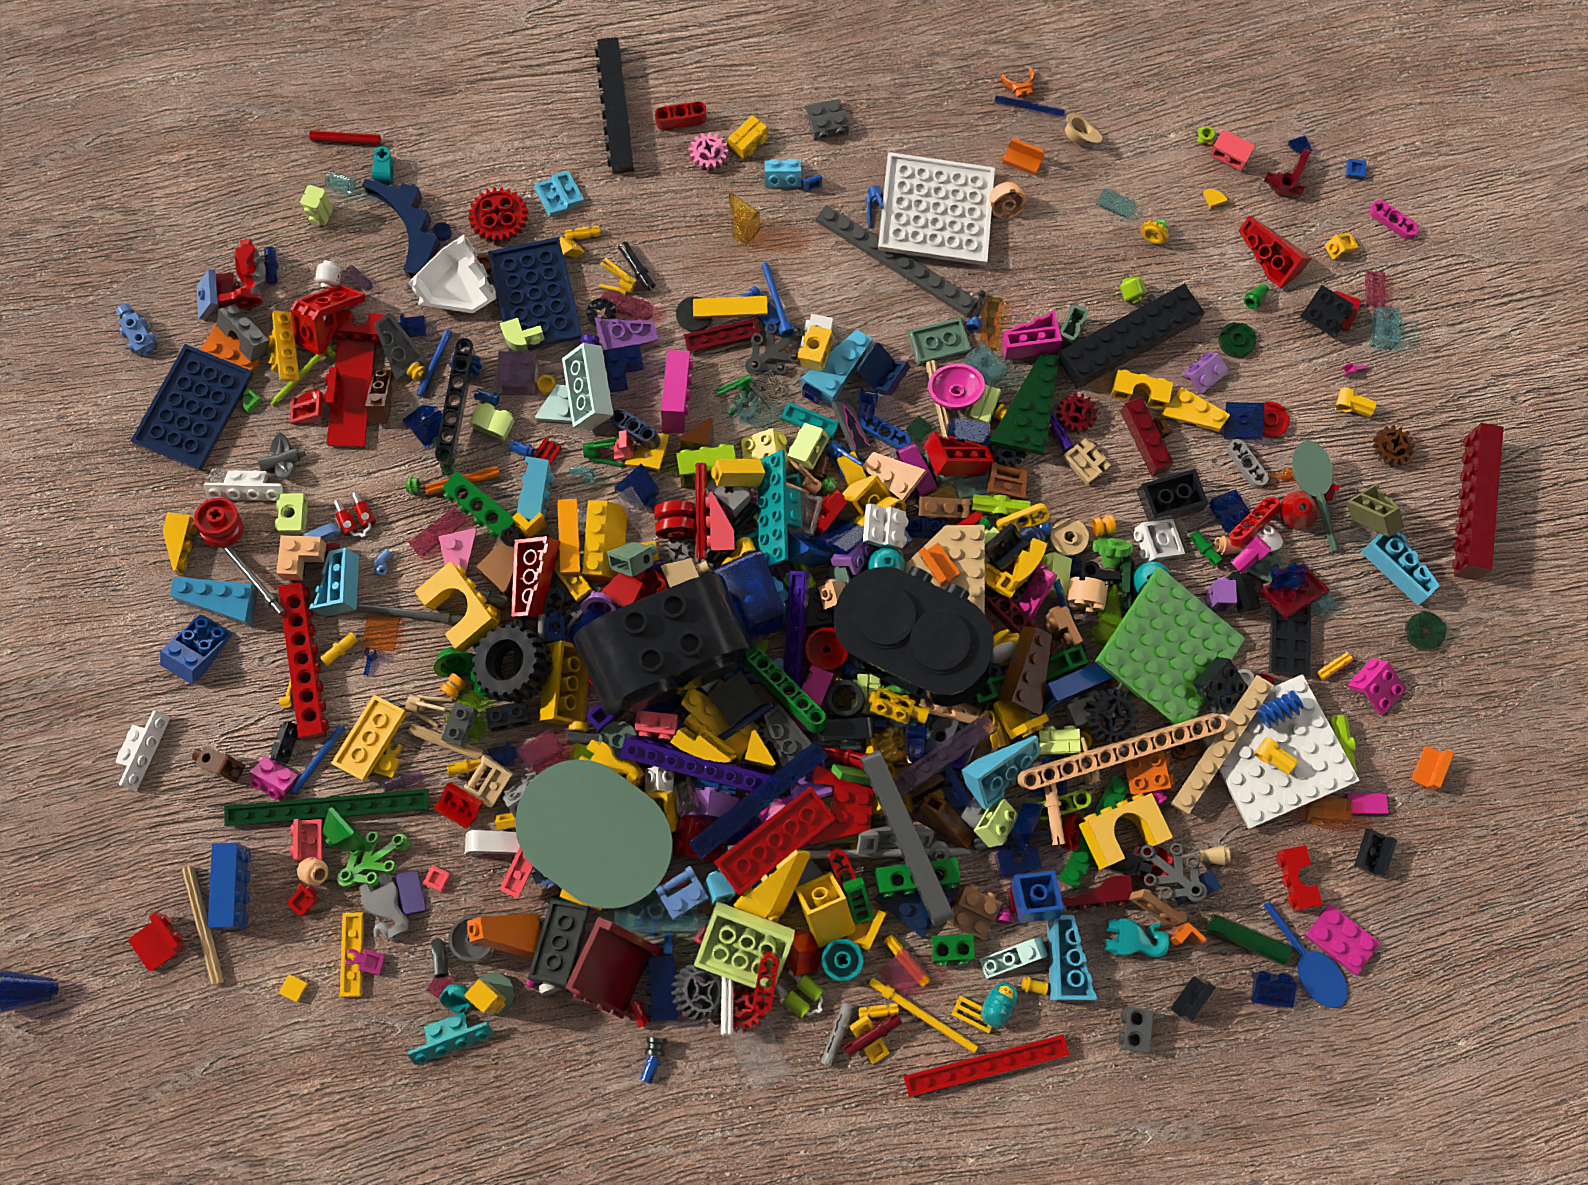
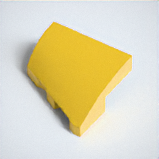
[625,433,670,472]

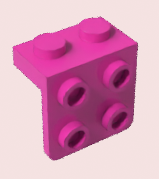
[1347,658,1405,715]

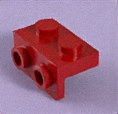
[433,782,483,829]

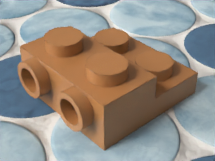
[1045,606,1083,649]
[946,884,1002,941]

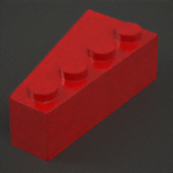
[511,536,561,621]

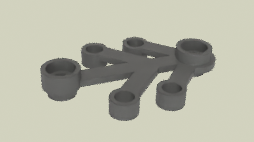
[745,322,804,375]
[1140,843,1207,902]

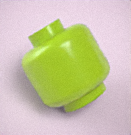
[1119,275,1147,304]

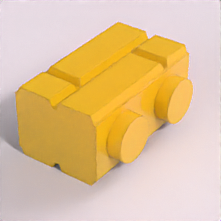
[728,116,768,159]

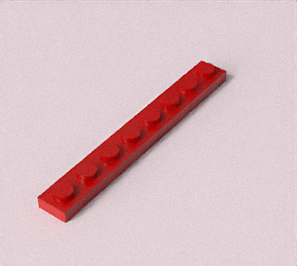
[903,1034,1070,1097]

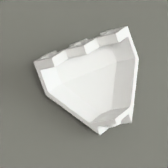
[408,235,496,313]

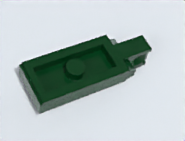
[1118,555,1135,610]

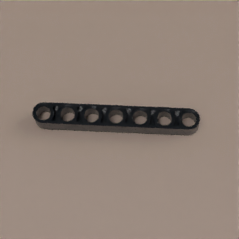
[435,338,475,468]

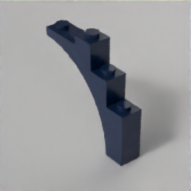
[362,179,440,279]

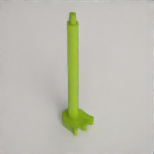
[270,346,336,406]

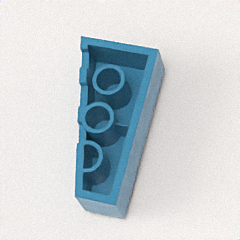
[170,577,258,627]

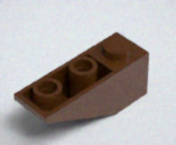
[365,369,393,424]
[915,792,975,850]

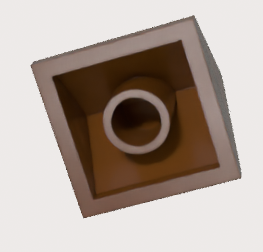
[679,417,714,451]

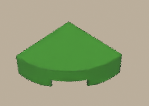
[243,387,262,414]

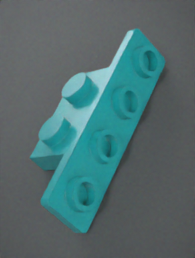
[408,1012,494,1065]

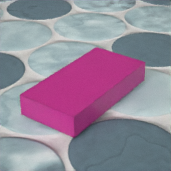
[1345,793,1388,814]

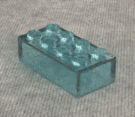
[614,889,698,934]

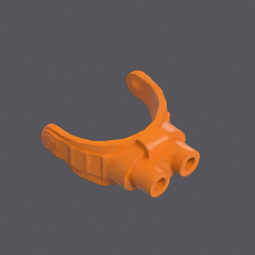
[1001,68,1034,98]

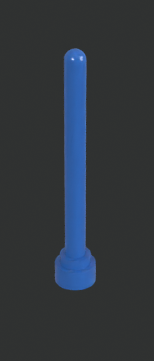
[762,262,795,338]

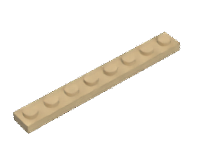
[1171,675,1274,815]

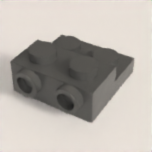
[805,99,849,140]

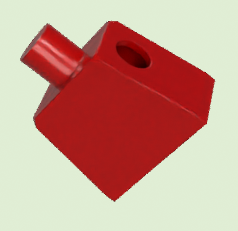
[601,571,648,608]

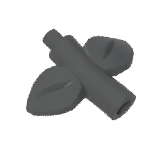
[258,432,306,480]

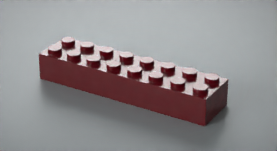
[1452,423,1504,580]

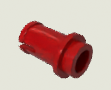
[628,1000,650,1028]

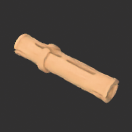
[1044,783,1066,845]

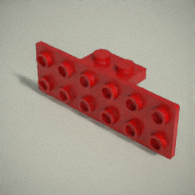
[323,340,375,447]

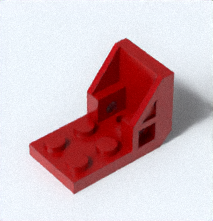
[290,284,366,355]

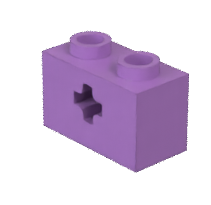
[1206,577,1237,613]

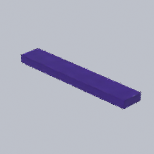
[784,571,810,689]

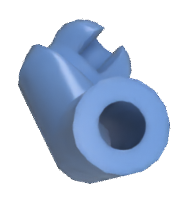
[373,549,393,577]

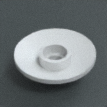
[1247,524,1283,552]

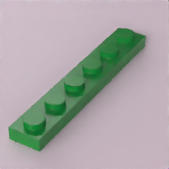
[1058,775,1130,890]

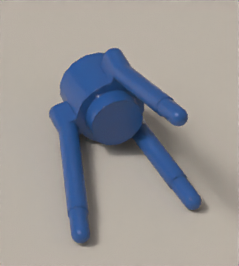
[865,185,884,228]
[825,440,867,479]

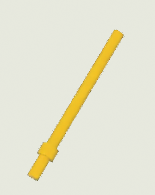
[868,977,978,1053]

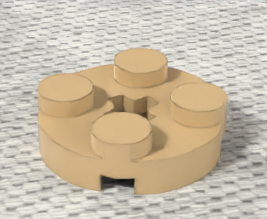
[1049,518,1089,557]

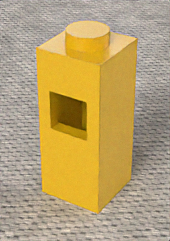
[711,459,765,486]

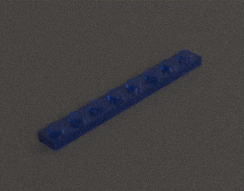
[688,740,828,859]

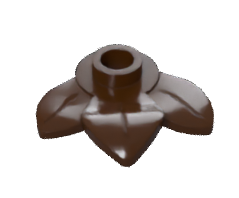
[1170,728,1204,760]

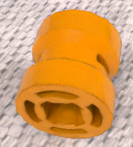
[1092,515,1116,537]
[440,673,468,700]

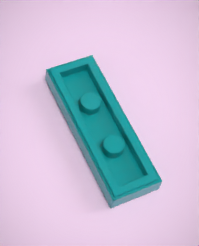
[781,402,840,440]

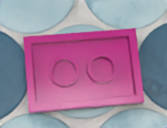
[1305,904,1380,975]

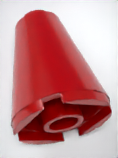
[1279,491,1318,529]

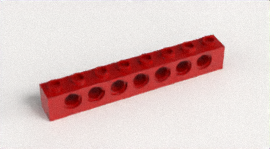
[278,582,329,741]

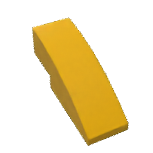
[1009,538,1048,592]
[670,727,737,763]

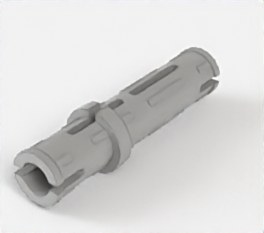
[821,1002,855,1067]

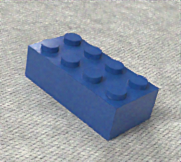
[208,843,251,931]

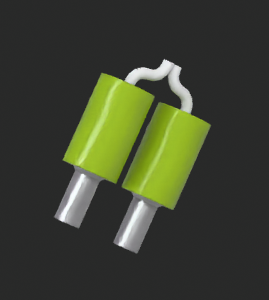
[775,969,824,1018]

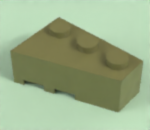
[1346,483,1404,537]

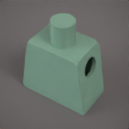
[607,542,657,577]

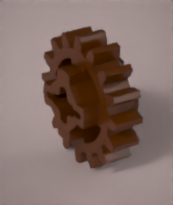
[1372,425,1415,466]

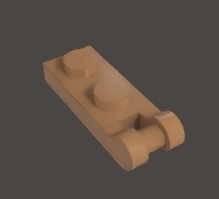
[919,497,972,518]
[1129,889,1187,925]

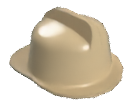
[1065,113,1102,144]

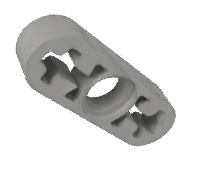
[1227,439,1268,488]

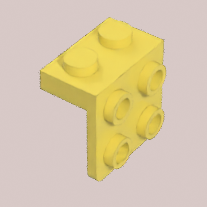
[741,428,789,470]

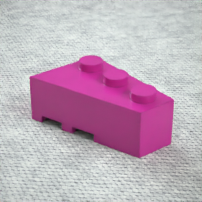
[790,665,834,736]

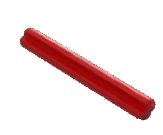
[309,130,381,145]

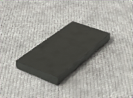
[528,899,591,987]

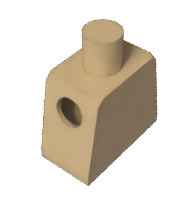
[661,558,711,587]

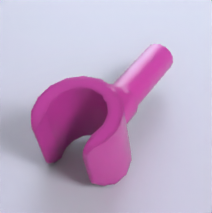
[1341,362,1367,377]

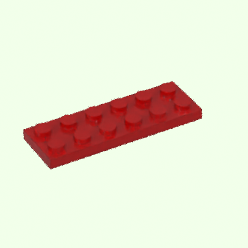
[713,786,836,895]

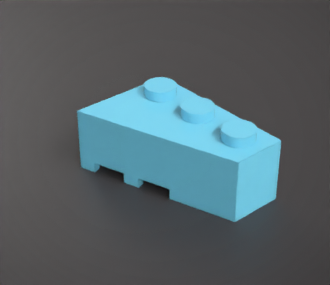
[517,456,554,522]
[309,548,359,616]

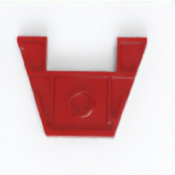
[808,765,873,845]

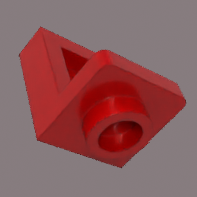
[286,883,320,917]

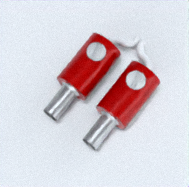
[334,492,376,538]

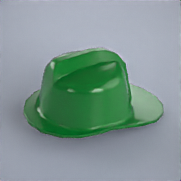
[433,647,476,677]

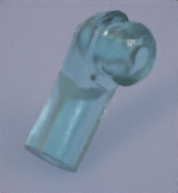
[570,466,595,484]

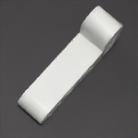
[465,830,520,856]

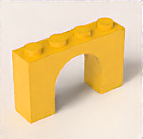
[415,561,499,652]
[1079,793,1173,870]

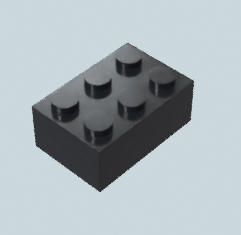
[1137,469,1209,522]

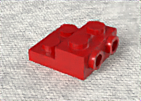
[810,490,848,537]

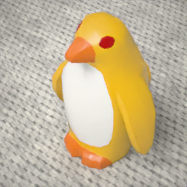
[993,629,1020,666]

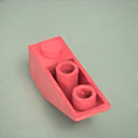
[706,492,735,552]

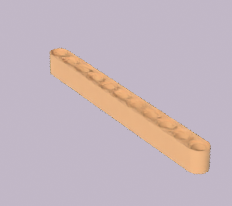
[1017,714,1226,789]

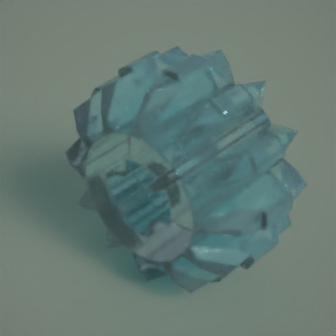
[730,391,762,423]

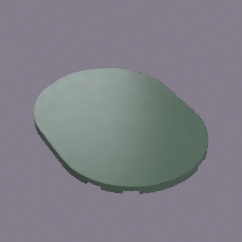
[515,760,673,908]

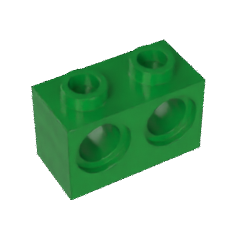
[930,934,975,966]

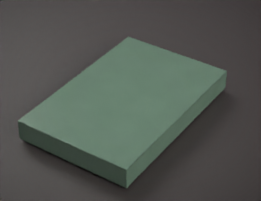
[908,317,972,366]

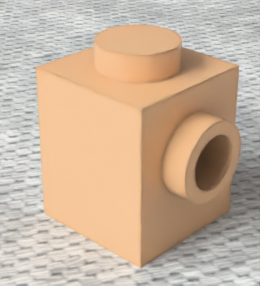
[818,579,846,610]

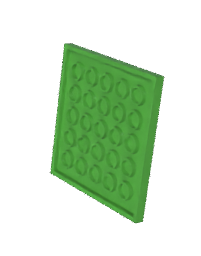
[1095,567,1245,725]

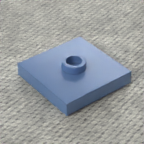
[197,269,218,320]

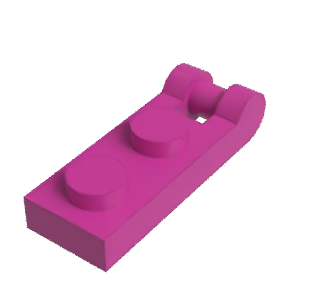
[1017,564,1057,620]

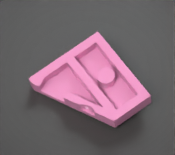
[438,528,476,571]

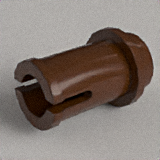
[813,455,830,481]

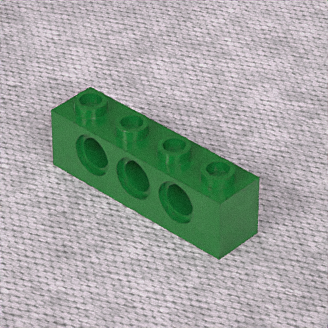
[441,471,516,539]
[875,858,961,898]

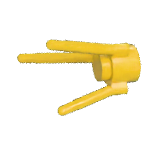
[599,258,637,295]

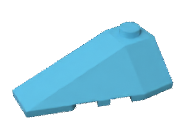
[962,735,1041,810]

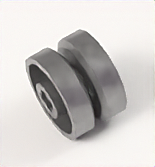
[448,915,496,964]

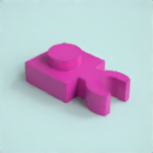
[344,949,385,975]

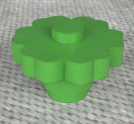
[1093,537,1133,568]

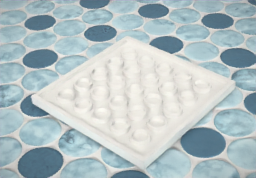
[878,152,995,266]
[1195,674,1360,830]

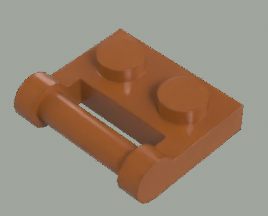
[987,461,1027,501]

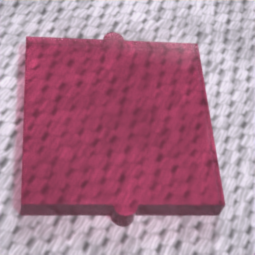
[880,947,928,997]

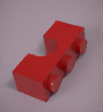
[333,310,386,344]
[1276,845,1323,912]

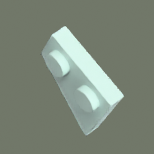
[535,385,572,423]

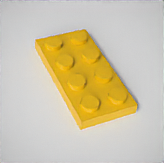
[331,695,407,782]

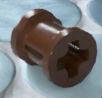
[1153,415,1172,439]

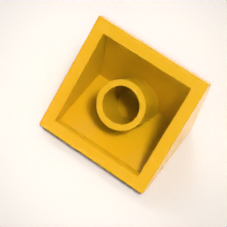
[745,730,776,772]

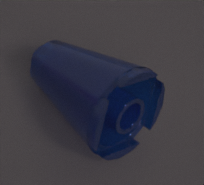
[0,970,59,1013]

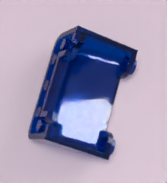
[710,550,784,638]

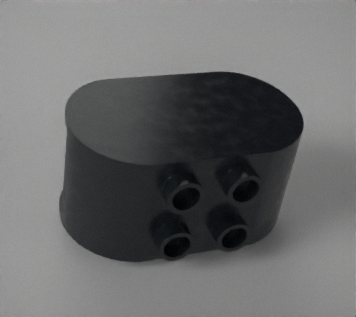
[834,566,994,707]
[573,574,755,715]

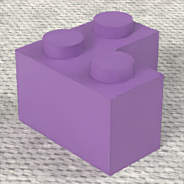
[680,787,739,822]

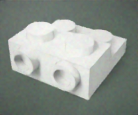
[863,503,908,550]
[1134,519,1185,562]

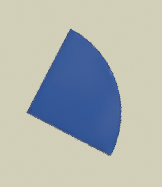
[664,934,672,955]

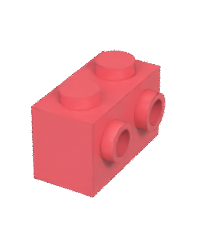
[1209,130,1255,171]
[634,711,679,741]

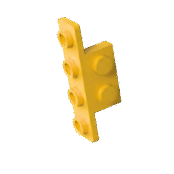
[267,310,299,382]

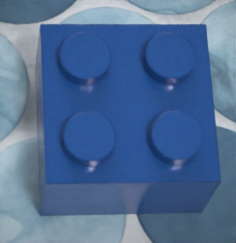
[1011,870,1064,923]

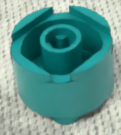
[821,939,863,982]

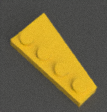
[680,689,759,761]

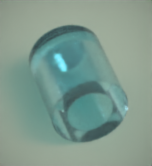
[325,171,355,195]

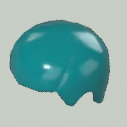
[439,983,473,1013]

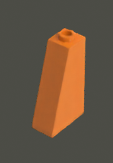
[467,913,541,958]

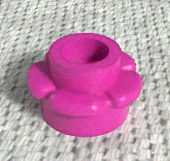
[996,908,1015,924]

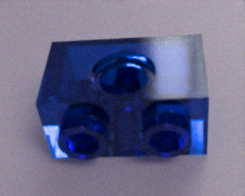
[994,842,1042,879]

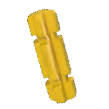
[565,226,601,240]
[1317,652,1353,680]
[858,1003,899,1019]

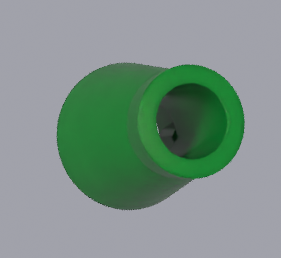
[1244,283,1269,309]

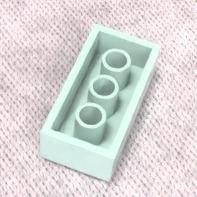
[562,343,613,430]

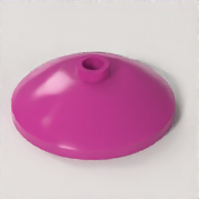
[928,364,985,409]

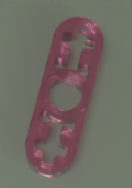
[601,291,653,320]

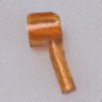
[1267,467,1293,481]

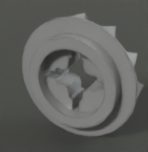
[663,538,694,564]

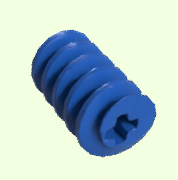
[1257,690,1303,729]

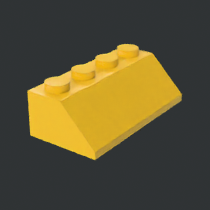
[582,500,628,582]
[539,641,589,725]

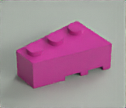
[1001,310,1062,360]

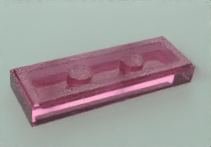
[408,507,467,558]

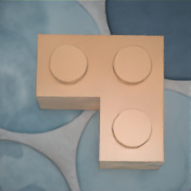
[276,535,326,581]

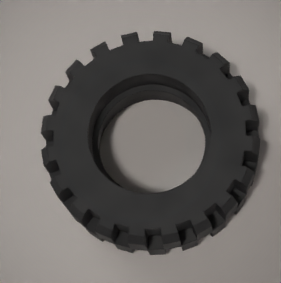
[472,624,552,703]

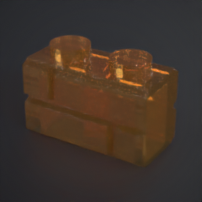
[1305,797,1352,828]

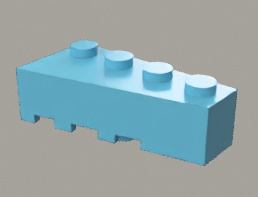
[1361,531,1440,605]

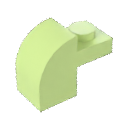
[500,318,545,353]

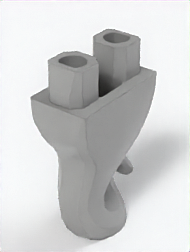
[360,873,409,940]

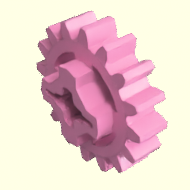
[689,132,728,171]

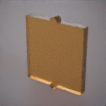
[362,614,400,652]

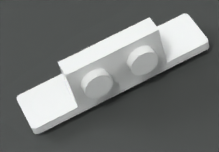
[204,470,284,501]
[115,710,170,791]

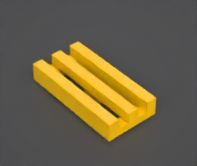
[951,996,992,1034]

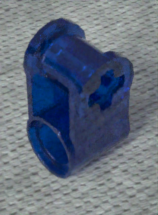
[857,388,879,420]
[906,723,927,763]

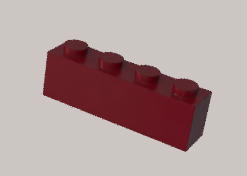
[1120,397,1174,477]

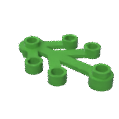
[337,831,410,888]

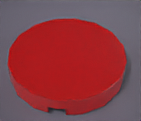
[1251,401,1290,438]

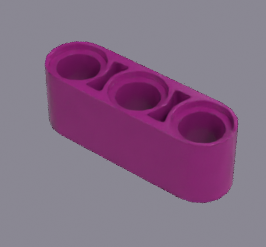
[896,443,937,497]

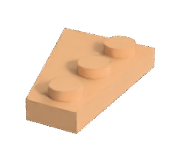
[862,452,928,501]

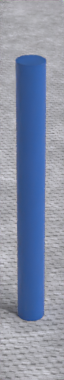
[417,329,452,398]
[290,724,346,794]

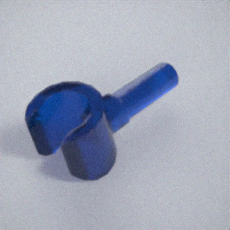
[363,647,378,676]

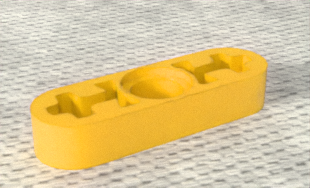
[995,503,1050,532]

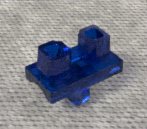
[1270,563,1308,591]

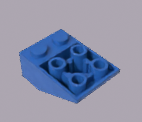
[160,615,232,685]

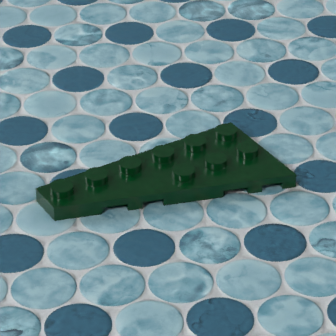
[988,352,1059,456]

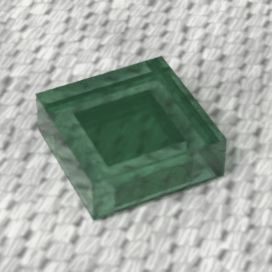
[906,415,932,442]

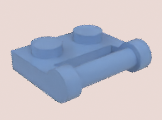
[655,866,709,919]

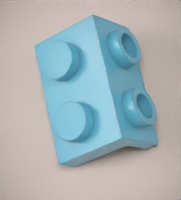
[764,159,801,188]

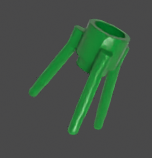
[716,375,755,415]
[583,437,623,467]

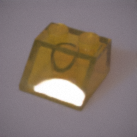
[729,193,760,245]

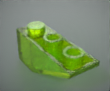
[1090,584,1122,646]

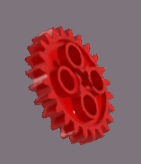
[468,187,528,244]

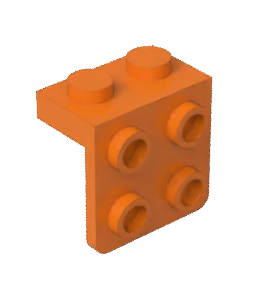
[1124,750,1175,795]

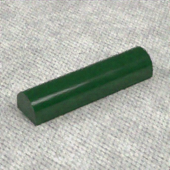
[1205,914,1291,965]

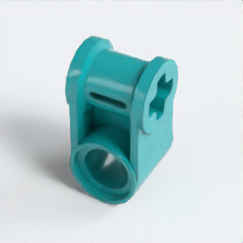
[372,146,394,183]

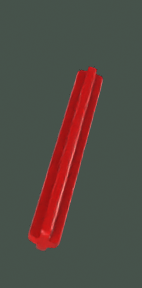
[695,462,707,559]

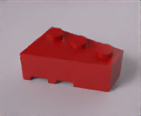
[923,431,994,475]

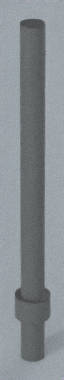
[222,546,286,616]
[355,603,464,624]

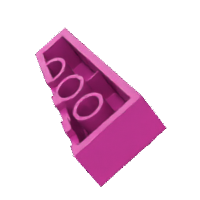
[661,350,694,434]

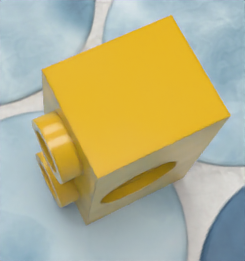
[798,325,834,371]

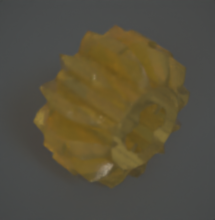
[876,727,910,762]

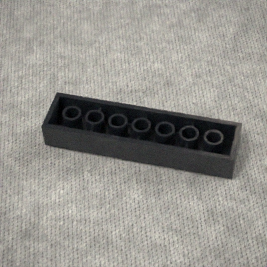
[1059,283,1205,389]

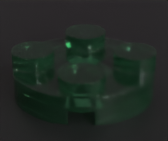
[1405,611,1447,650]

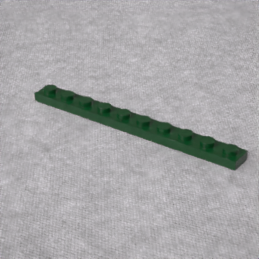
[224,789,430,827]

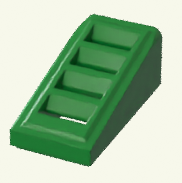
[842,877,874,925]

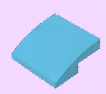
[534,171,584,217]

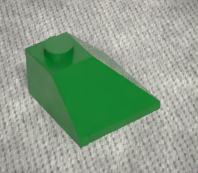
[322,807,372,852]

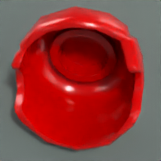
[642,570,669,597]

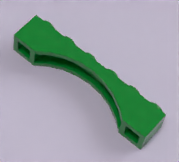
[973,645,1089,707]

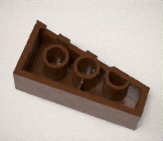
[997,627,1052,716]

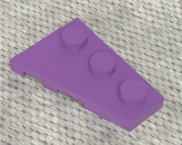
[595,318,659,355]

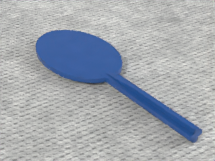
[1263,901,1347,1008]

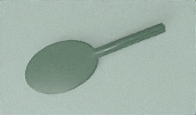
[1292,440,1338,551]

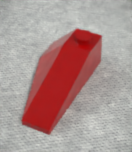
[1238,215,1311,288]

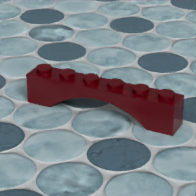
[1007,875,1133,916]

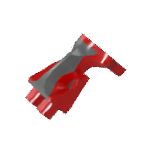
[217,239,266,311]

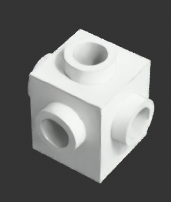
[645,766,674,792]

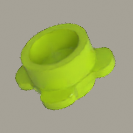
[1197,127,1215,145]

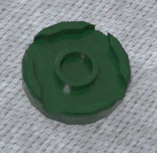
[1218,322,1256,358]

